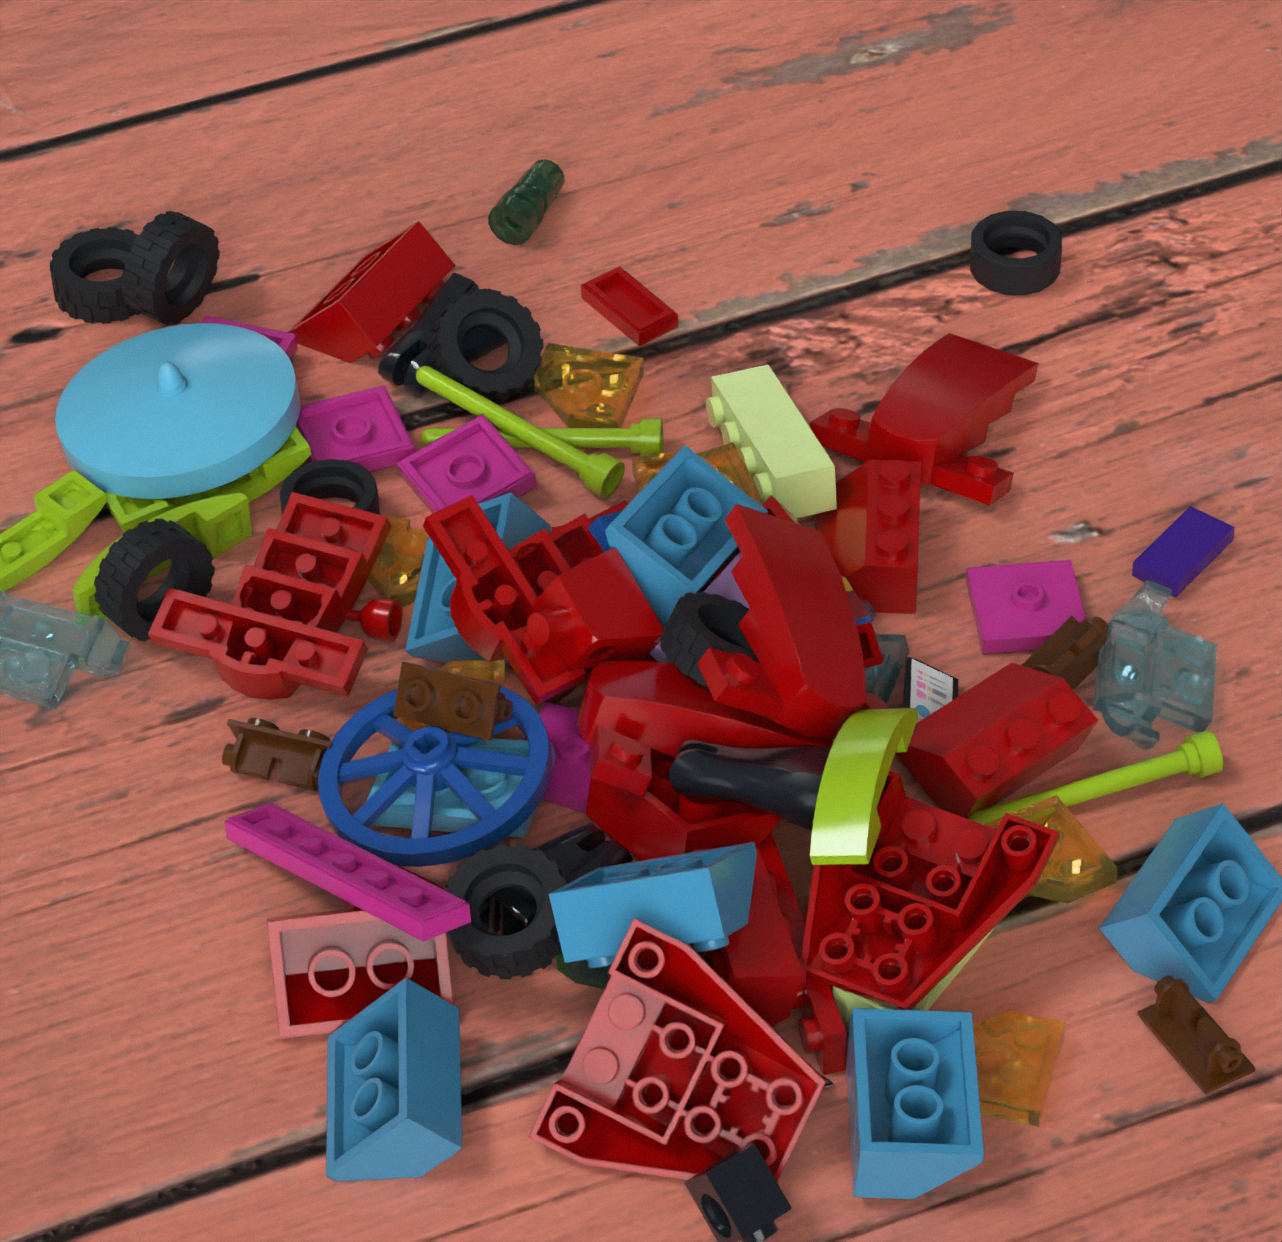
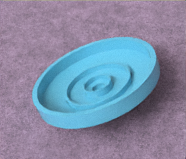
[55,323,301,499]

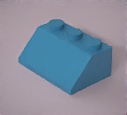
[605,445,768,628]
[405,492,551,670]
[1099,803,1282,1003]
[549,842,757,968]
[326,978,462,1182]
[846,1008,984,1199]

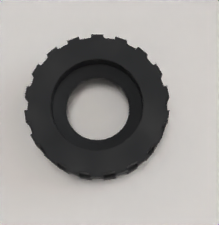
[121,211,220,325]
[50,227,141,324]
[427,289,544,404]
[94,518,215,642]
[659,592,760,687]
[445,844,567,979]

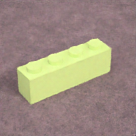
[706,365,837,518]

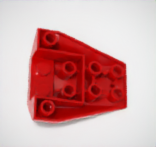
[801,771,1060,1010]
[528,918,827,1183]

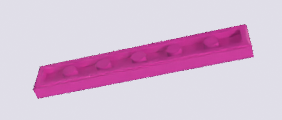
[225,802,471,942]

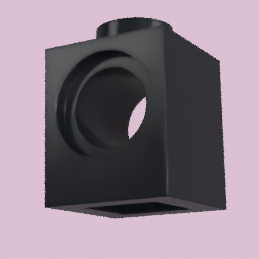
[684,1144,792,1242]

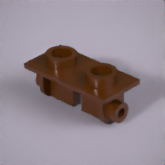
[1021,616,1110,690]
[393,662,513,741]
[222,718,332,791]
[1138,976,1255,1095]

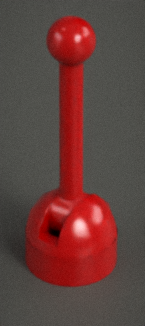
[346,598,403,642]

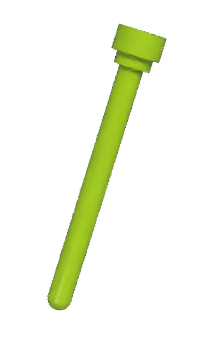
[416,366,625,499]
[421,418,664,459]
[968,730,1223,829]

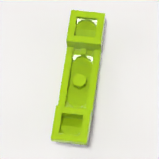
[106,426,312,532]
[0,470,107,593]
[72,493,253,633]
[810,708,918,865]

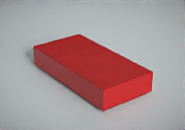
[581,266,678,347]

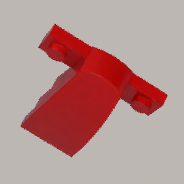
[809,333,1039,505]
[148,492,392,700]
[423,495,628,705]
[697,504,889,739]
[577,660,833,796]

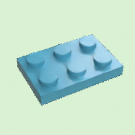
[366,738,556,838]

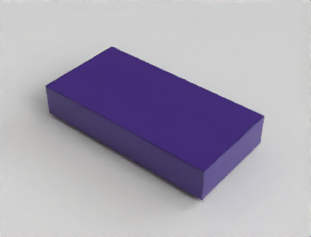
[1132,506,1235,597]

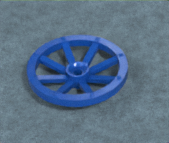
[318,679,553,867]

